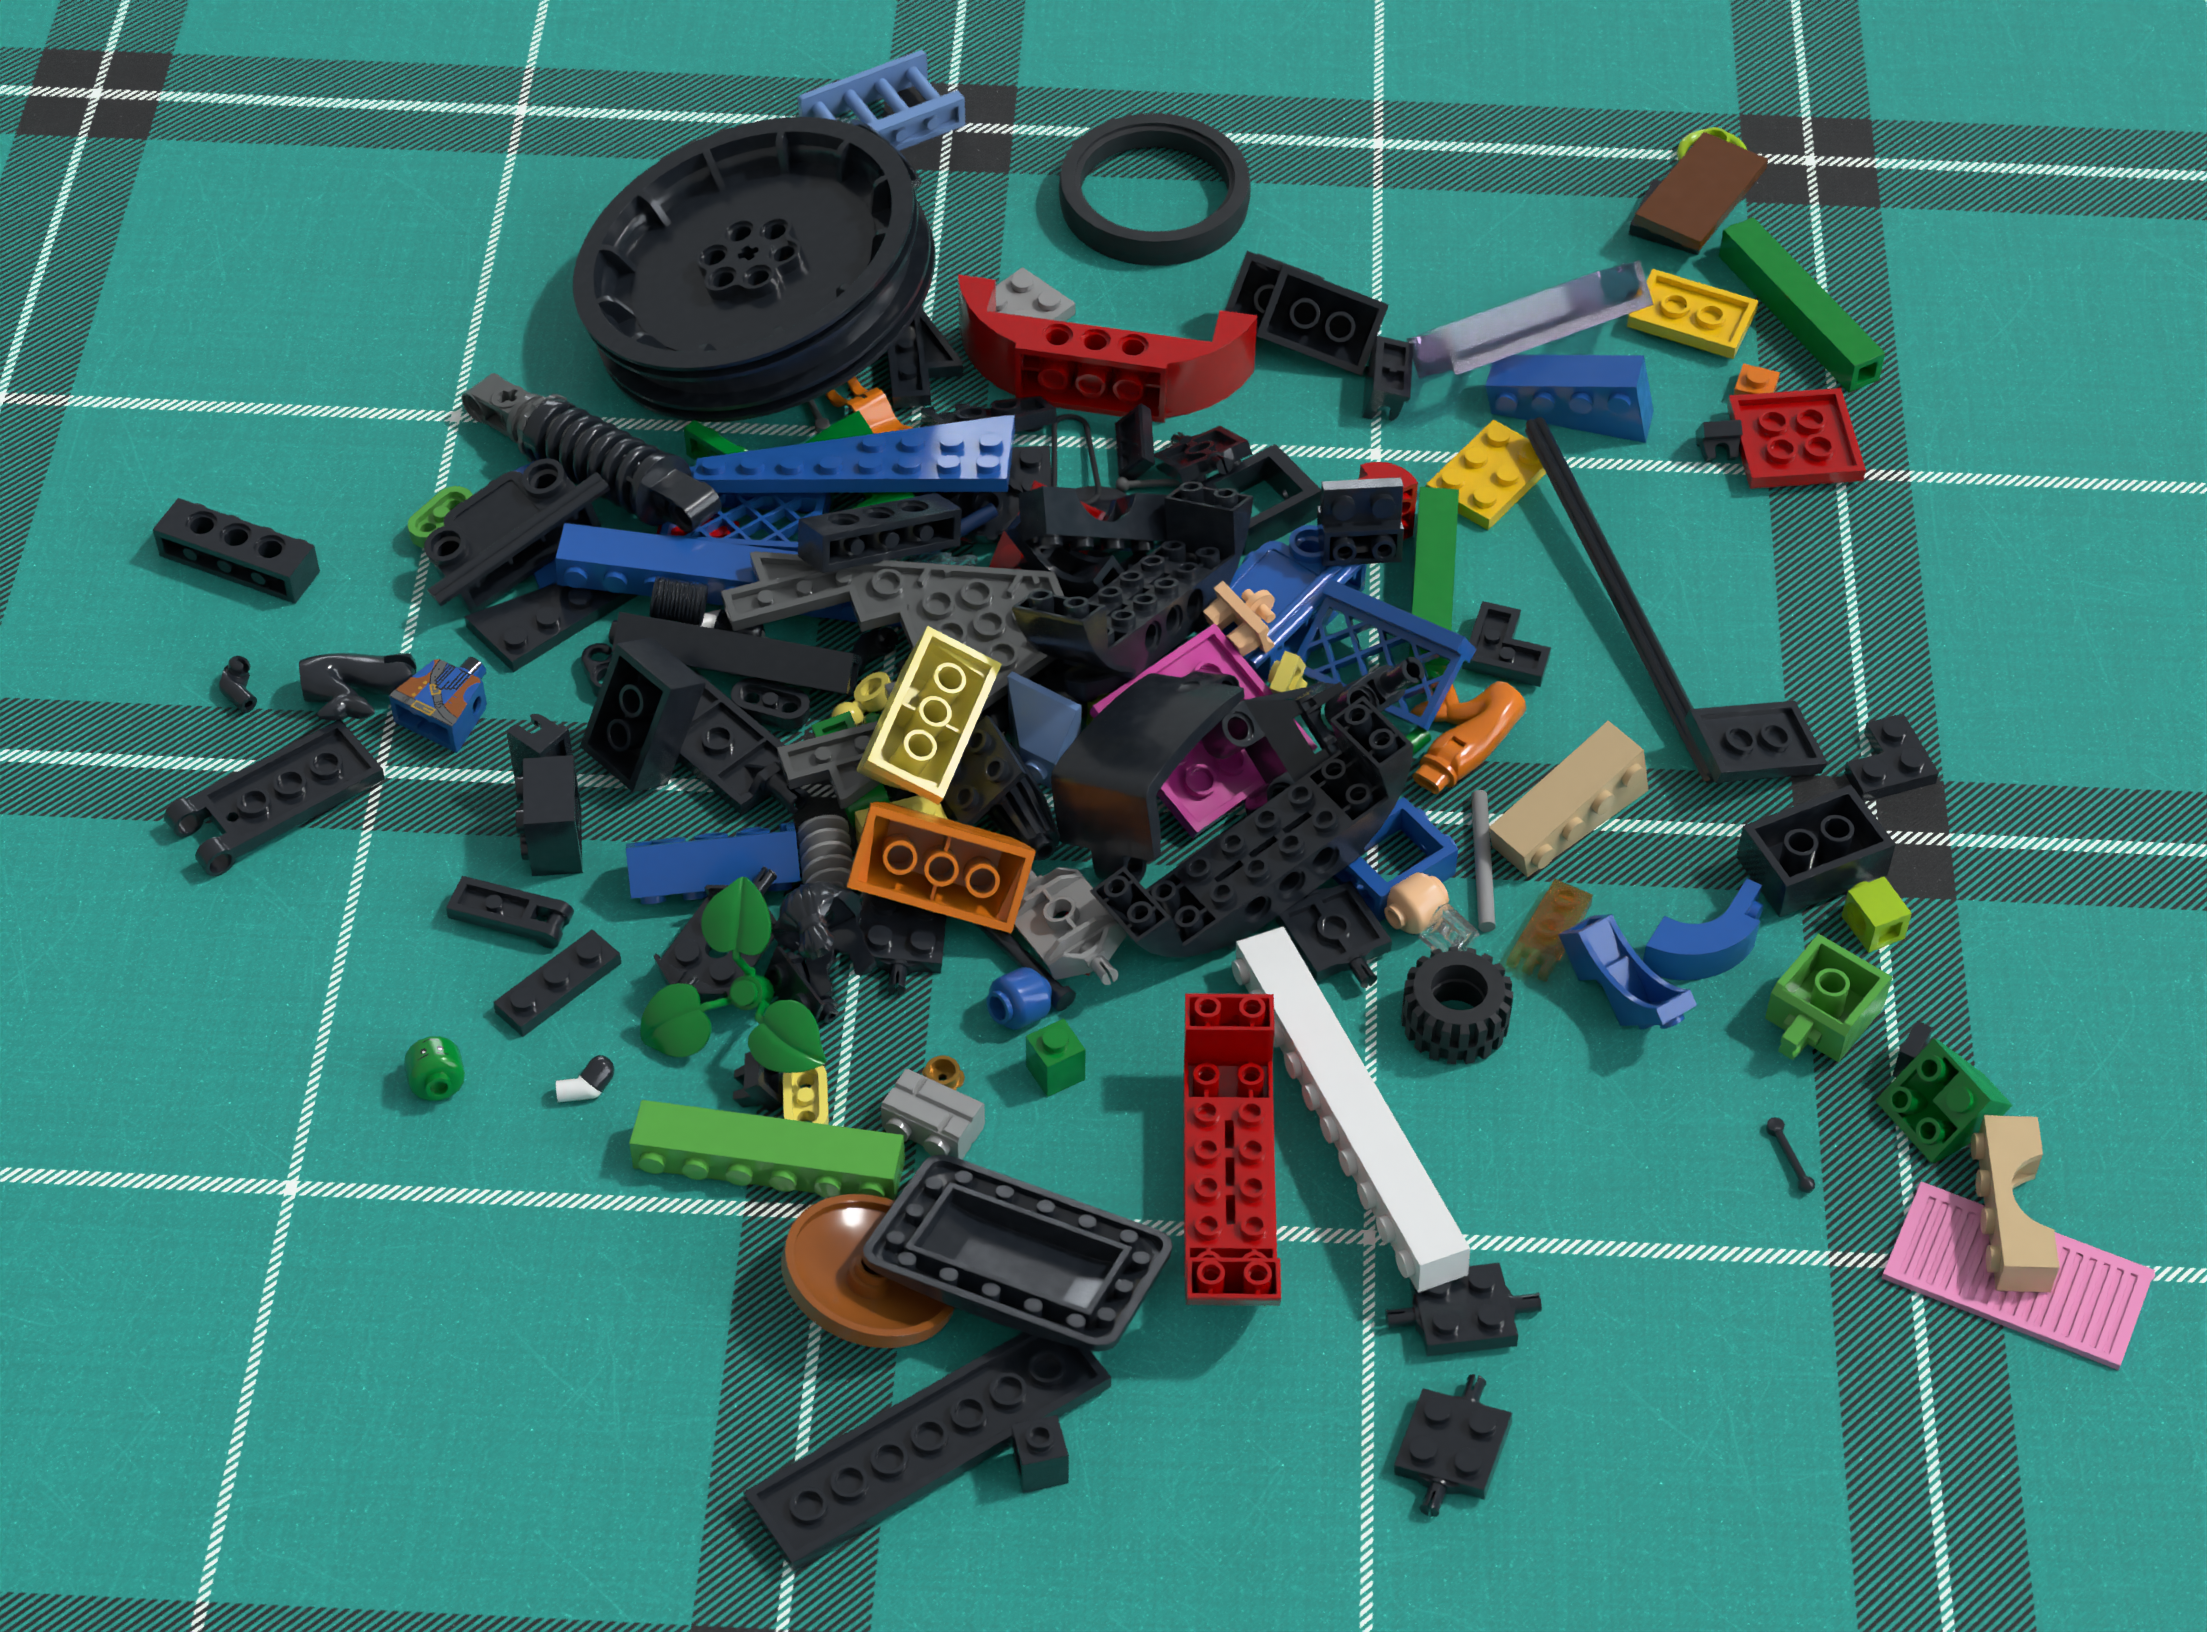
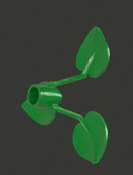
[640,877,826,1073]

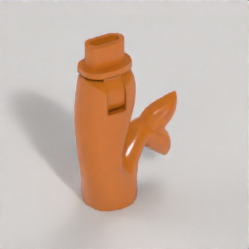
[1410,681,1526,794]

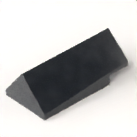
[1224,251,1389,376]

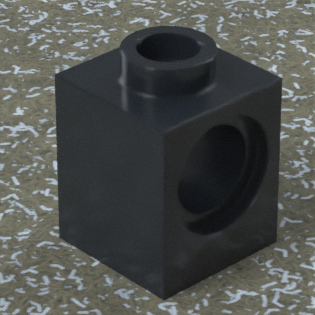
[1011,1415,1069,1493]

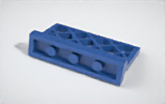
[659,466,832,552]
[1296,578,1477,731]

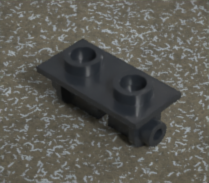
[764,946,839,1023]

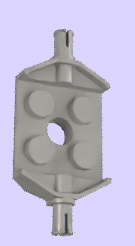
[1013,867,1127,985]

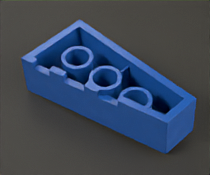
[1486,354,1654,443]

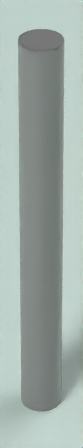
[1471,790,1496,932]

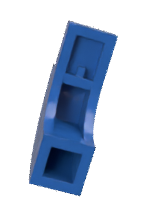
[1643,878,1764,980]

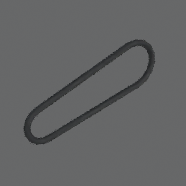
[1051,414,1102,505]

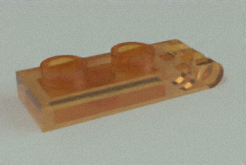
[1506,879,1593,982]

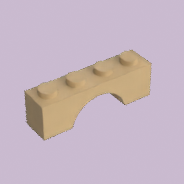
[1971,1115,2060,1292]

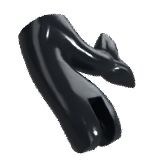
[299,653,416,721]

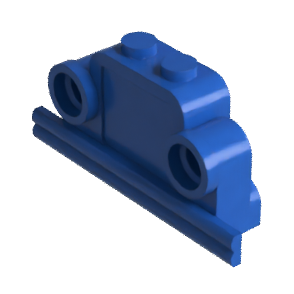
[1222,525,1367,681]

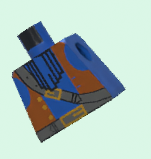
[389,657,487,753]

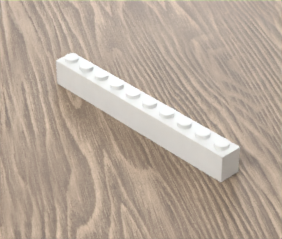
[1232,926,1470,1293]

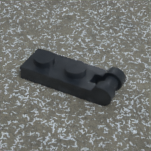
[446,876,574,949]

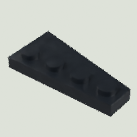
[464,583,638,672]

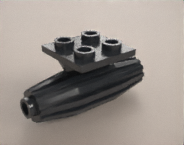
[944,716,1060,861]

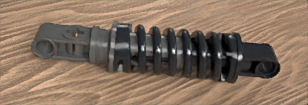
[461,373,722,533]

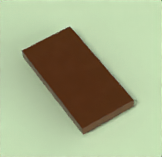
[1634,132,1768,251]

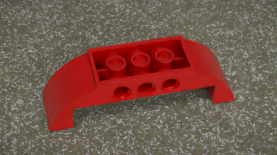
[958,275,1257,423]
[1183,993,1281,1306]

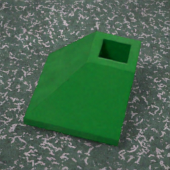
[1875,1038,2013,1164]

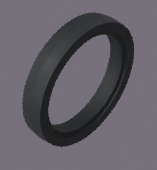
[1059,113,1251,266]

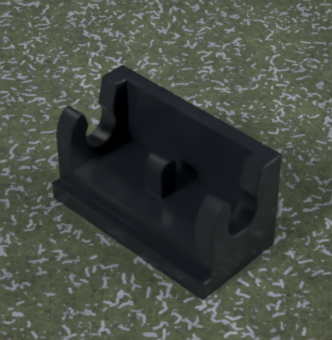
[1362,335,1414,421]
[506,714,573,779]

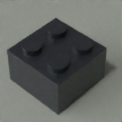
[515,755,583,877]

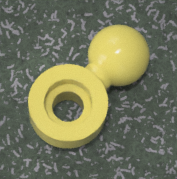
[831,672,893,727]

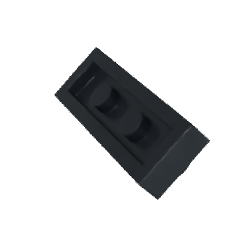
[493,929,622,1037]

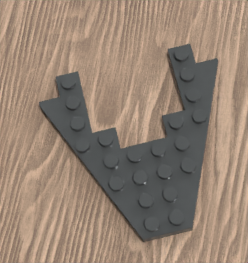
[721,551,1064,809]

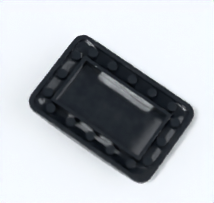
[863,1155,1173,1352]

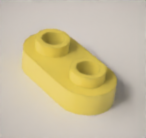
[783,1065,829,1125]

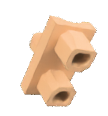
[1203,581,1275,656]

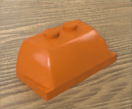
[847,802,1036,933]

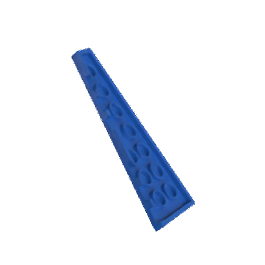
[693,415,1015,493]

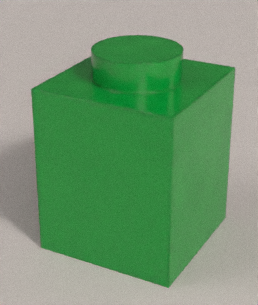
[1026,1018,1086,1097]

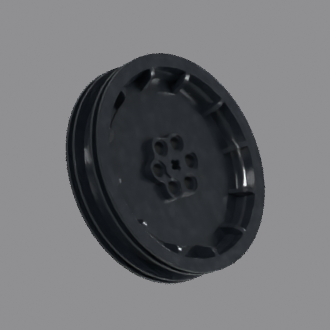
[573,117,936,422]

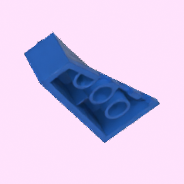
[626,822,801,904]

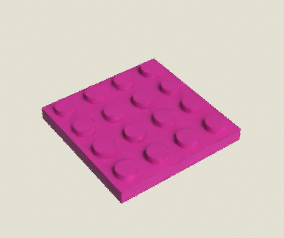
[1089,623,1318,839]

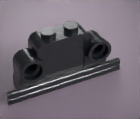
[424,459,610,614]

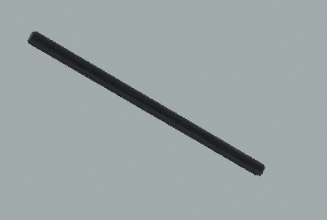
[1525,417,1714,783]

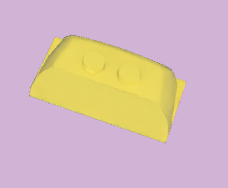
[857,626,1002,805]

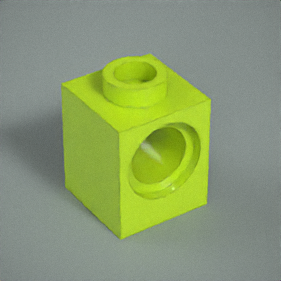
[1842,877,1912,953]

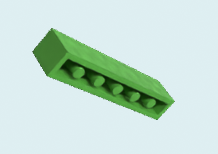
[629,1100,905,1201]

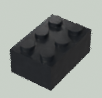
[579,637,706,792]
[1736,785,1896,917]

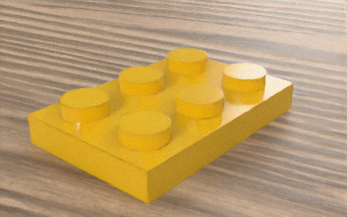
[1627,269,1758,359]
[1426,419,1546,530]

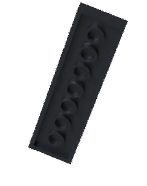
[743,1332,1111,1572]

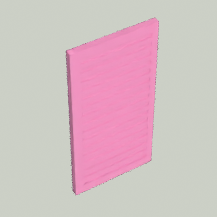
[1882,1181,2155,1370]

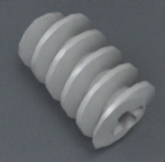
[797,815,853,891]

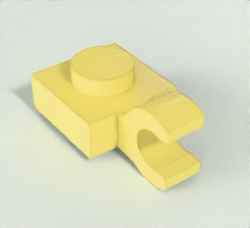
[1268,651,1308,694]

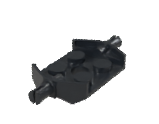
[653,867,777,1005]

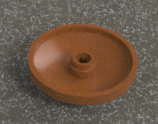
[781,1194,955,1348]

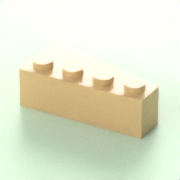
[1489,721,1649,877]

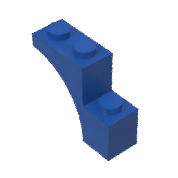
[1558,914,1697,1029]

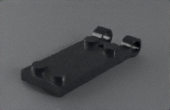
[164,720,385,876]

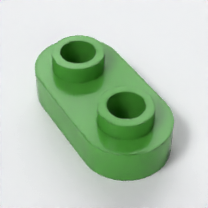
[408,486,473,548]

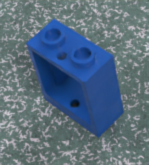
[1332,797,1458,922]

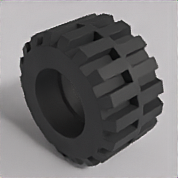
[1401,946,1513,1065]

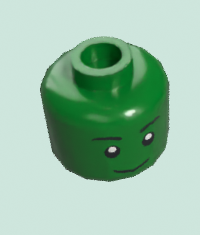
[404,1036,465,1101]

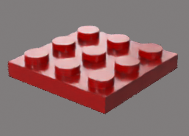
[1727,388,1866,489]

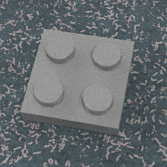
[996,267,1076,322]

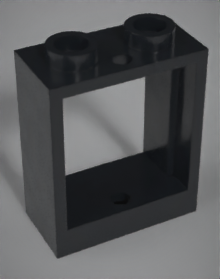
[1200,444,1321,556]

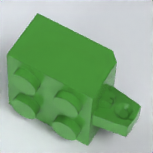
[1765,933,1892,1062]

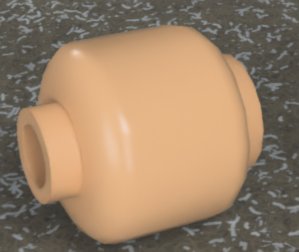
[1384,872,1449,935]

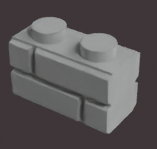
[881,1069,985,1159]

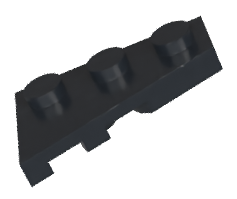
[921,396,1057,433]

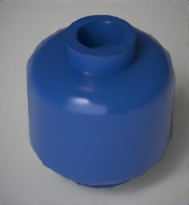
[986,967,1052,1030]

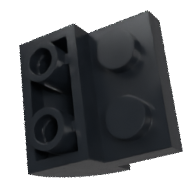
[1317,477,1404,566]

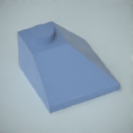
[1007,671,1081,789]

